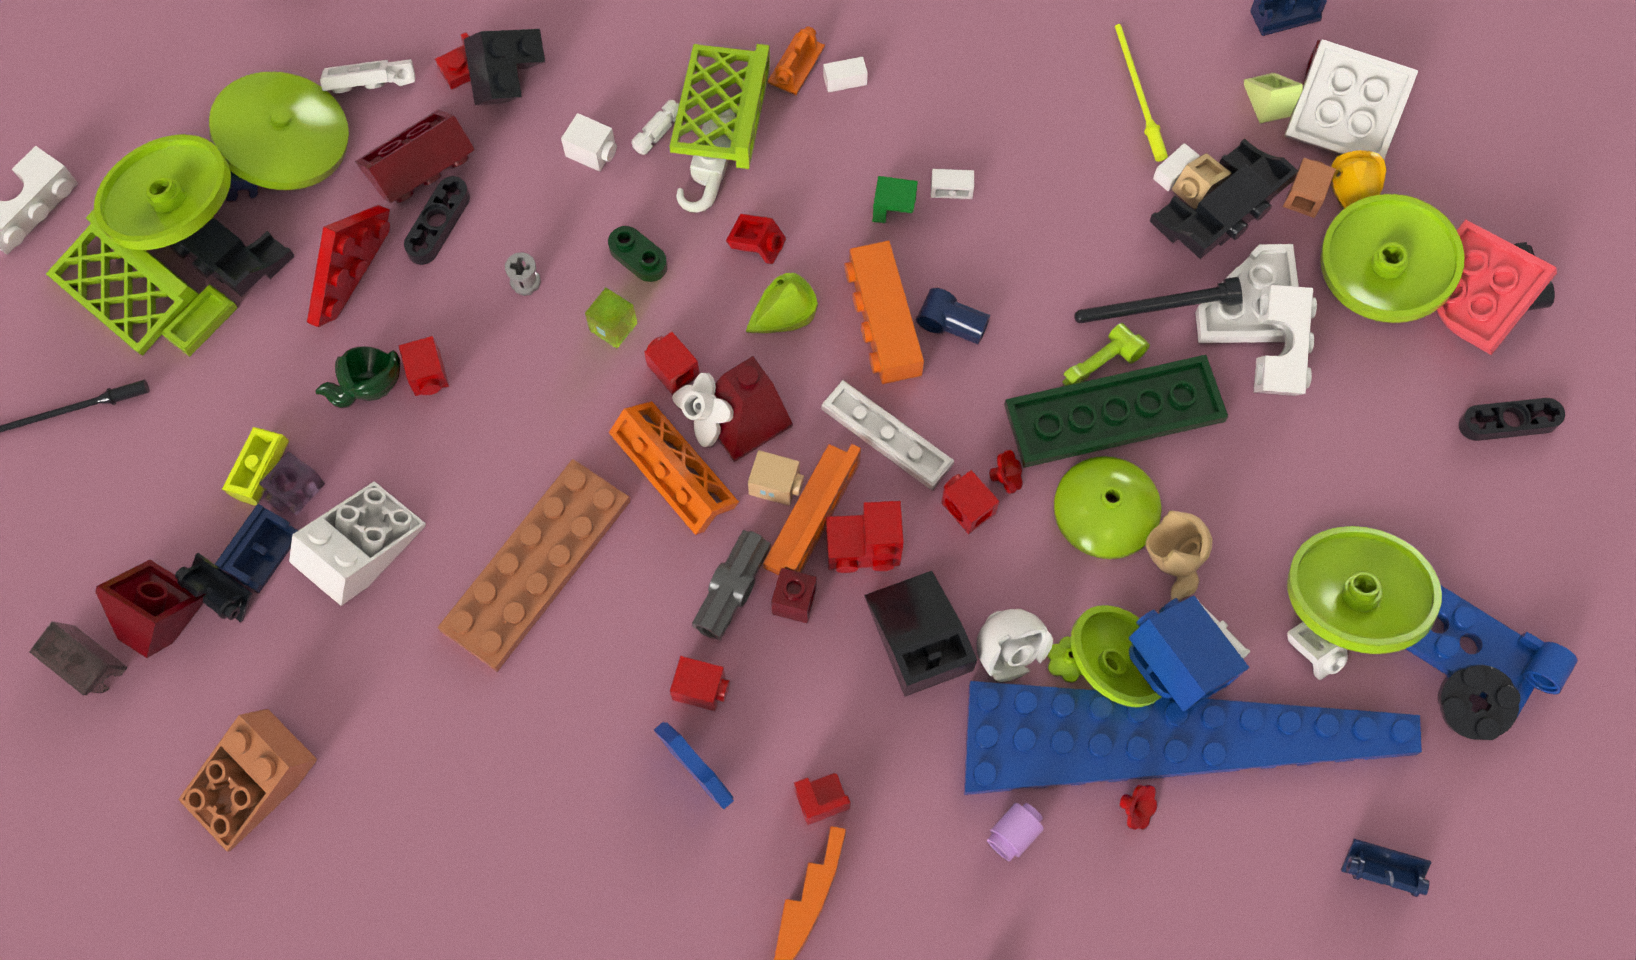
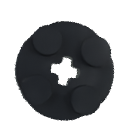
[1438,665,1521,740]

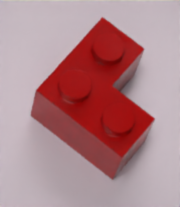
[826,501,904,573]

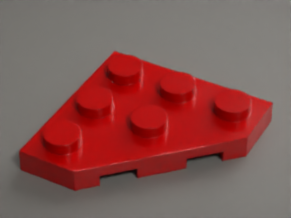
[307,205,390,327]

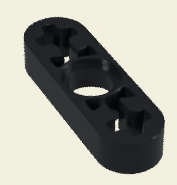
[404,176,470,265]
[1458,398,1565,441]

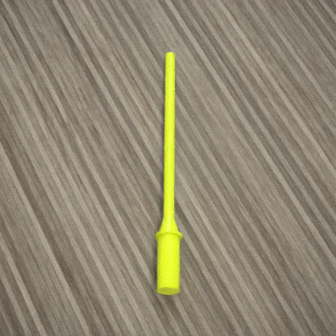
[1115,24,1168,162]

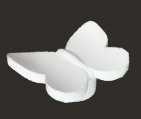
[672,373,734,447]

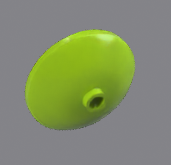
[1054,456,1162,559]
[1071,605,1161,707]

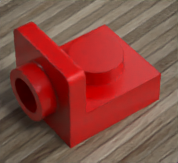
[435,32,471,90]
[726,214,786,264]

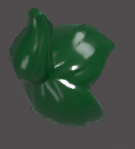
[315,346,400,408]

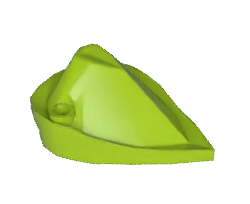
[746,273,818,333]

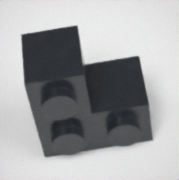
[464,29,545,105]

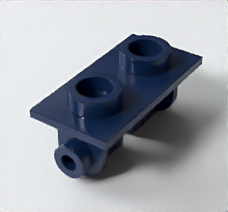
[1341,839,1431,897]

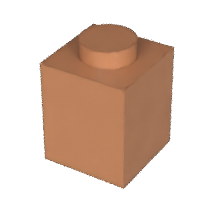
[1283,158,1336,218]

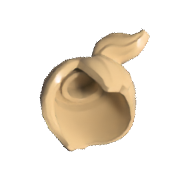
[1146,510,1212,601]

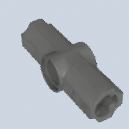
[692,530,771,640]

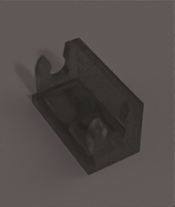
[29,621,127,695]

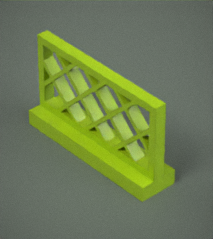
[669,44,770,169]
[46,209,199,356]

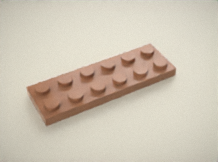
[437,459,631,672]

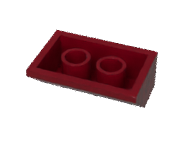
[355,110,475,203]

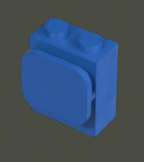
[1128,596,1250,712]

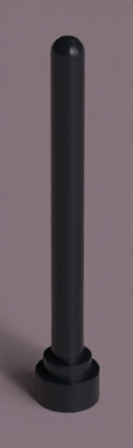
[1074,277,1243,323]

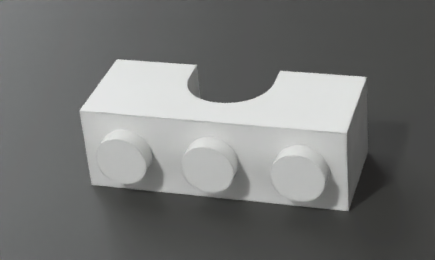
[0,146,78,255]
[1254,285,1317,396]

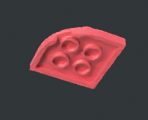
[1436,219,1557,355]

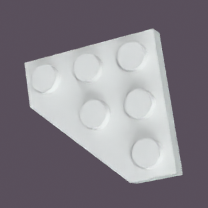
[1195,244,1299,343]

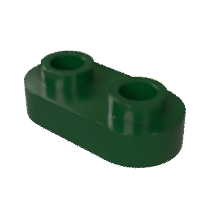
[608,226,667,282]

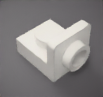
[1287,622,1348,680]

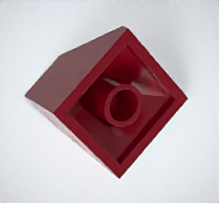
[715,356,793,462]
[95,559,206,658]

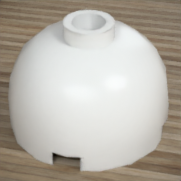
[976,609,1053,682]

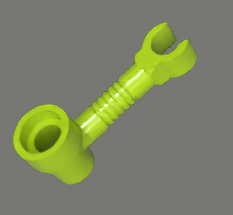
[1062,323,1150,386]

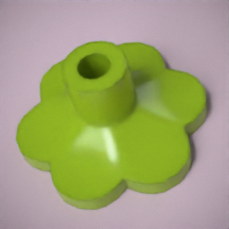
[1047,636,1083,683]

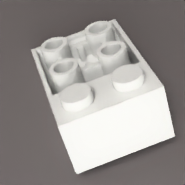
[289,481,426,606]

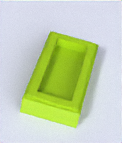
[161,284,238,357]

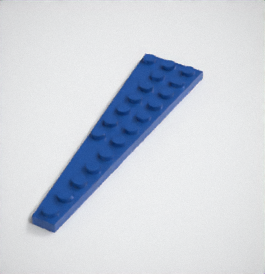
[964,681,1422,795]

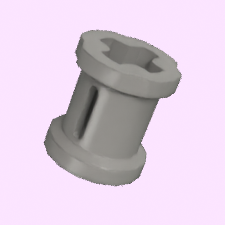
[505,252,541,296]

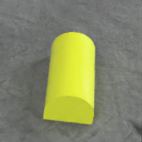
[222,427,289,505]

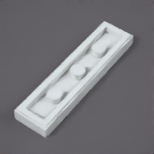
[821,380,954,491]

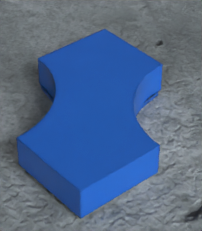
[654,721,734,810]

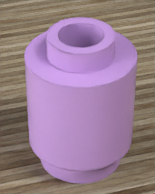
[987,803,1044,861]

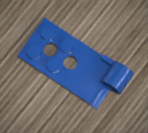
[1406,585,1578,717]

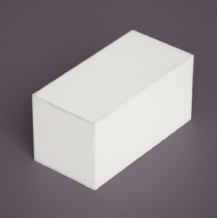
[823,57,868,92]
[1153,143,1200,191]
[931,169,974,199]

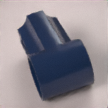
[916,288,990,344]

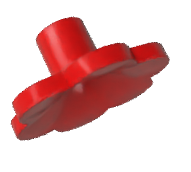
[989,450,1023,494]
[1120,784,1157,830]

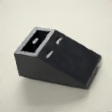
[864,571,977,697]

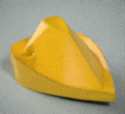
[1331,150,1386,209]

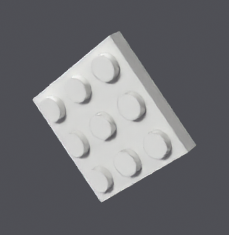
[1284,39,1418,159]

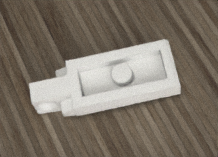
[320,59,416,93]

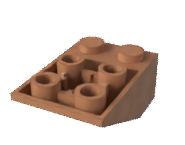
[178,709,317,852]

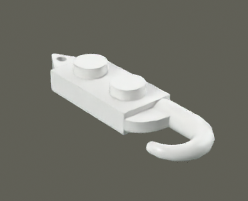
[676,109,736,213]

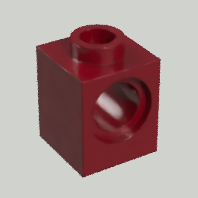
[771,568,817,623]

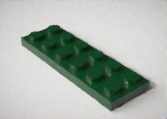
[1004,354,1228,468]

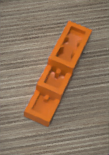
[774,826,846,960]

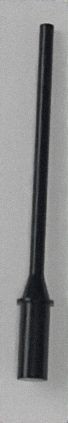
[0,379,150,433]

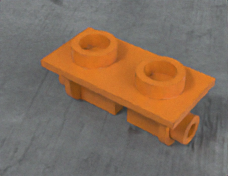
[767,26,825,95]

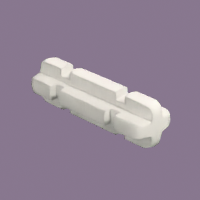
[631,100,679,155]

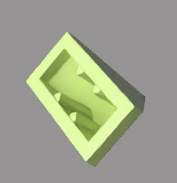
[1244,73,1303,124]

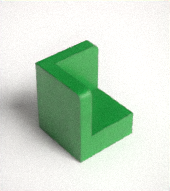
[872,176,918,223]

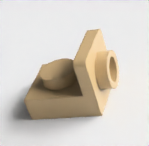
[1172,153,1232,209]

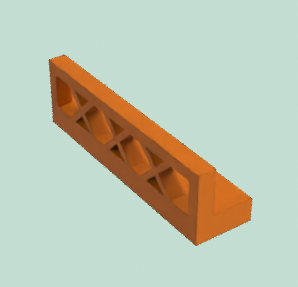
[608,401,739,535]
[763,444,861,575]

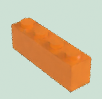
[844,240,924,384]

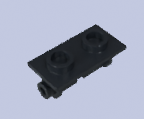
[175,553,252,622]

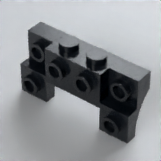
[1150,138,1298,259]
[169,217,294,297]

